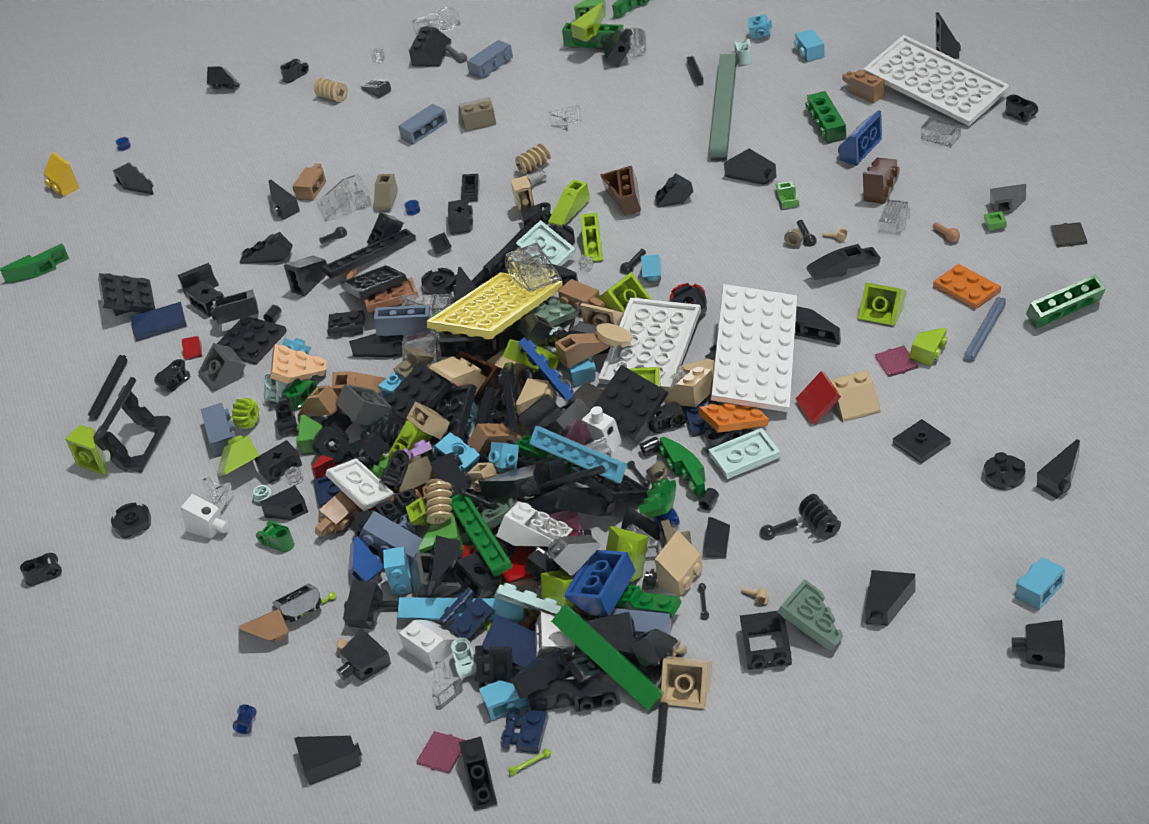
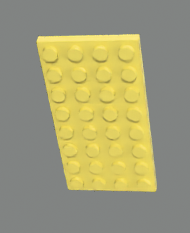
[427,273,562,339]

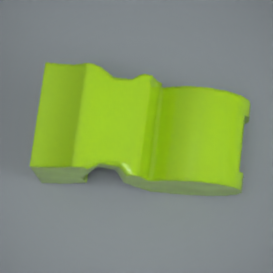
[406,497,431,528]

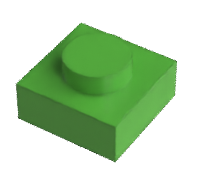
[984,211,1007,230]

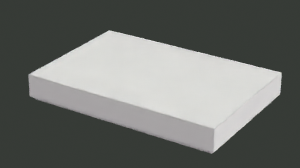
[326,458,395,511]

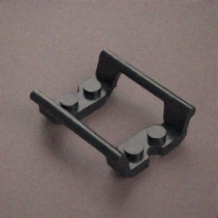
[93,377,171,472]

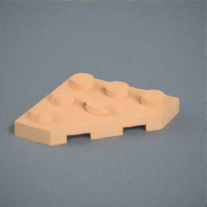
[270,344,327,383]

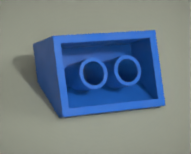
[838,110,882,165]
[564,550,636,617]

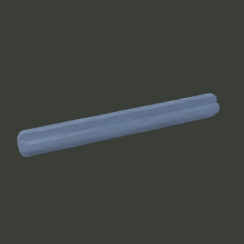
[964,297,1006,361]

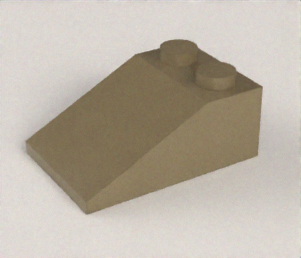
[459,97,496,131]

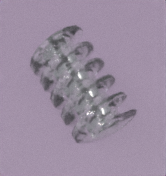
[628,27,647,57]

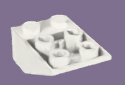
[496,502,573,546]

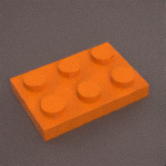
[933,263,1001,310]
[698,403,769,432]

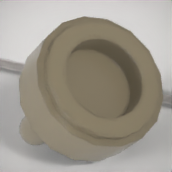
[784,228,803,247]
[646,460,668,482]

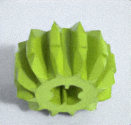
[231,397,260,429]

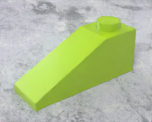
[580,212,603,263]

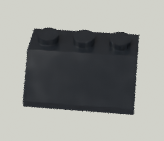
[409,26,452,66]
[439,331,497,357]

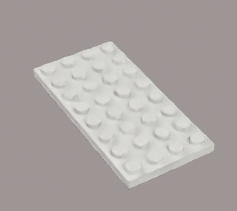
[863,35,1010,126]
[711,284,797,412]

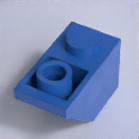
[349,536,384,582]

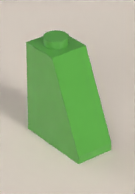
[418,512,464,553]

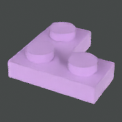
[395,440,433,464]

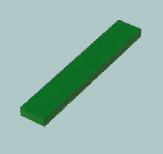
[449,494,513,577]
[551,604,664,711]

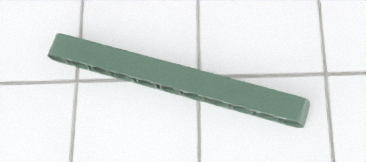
[710,53,737,158]

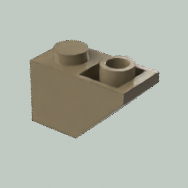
[374,174,398,210]

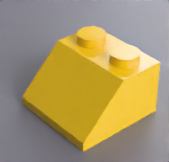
[43,152,79,197]

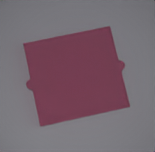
[875,345,918,377]
[566,418,592,445]
[416,731,465,774]

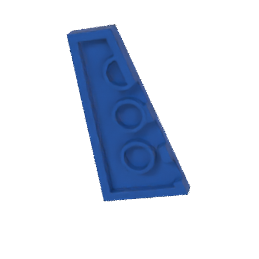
[518,338,574,403]

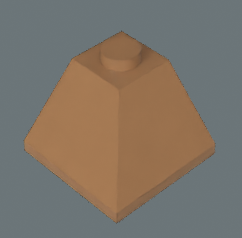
[239,609,289,643]

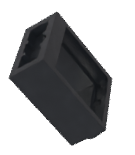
[210,289,259,325]
[740,610,792,670]

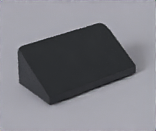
[621,507,660,547]
[704,517,730,557]

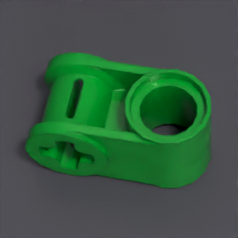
[285,379,317,411]
[255,520,295,552]

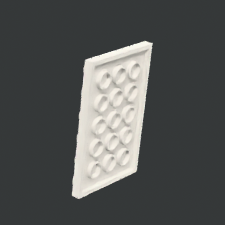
[598,298,701,392]

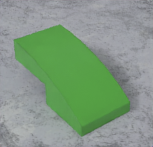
[776,181,800,209]

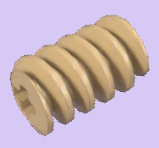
[314,77,348,102]
[515,143,551,176]
[426,479,452,525]

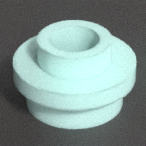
[252,485,272,503]

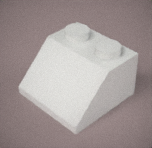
[399,620,459,669]

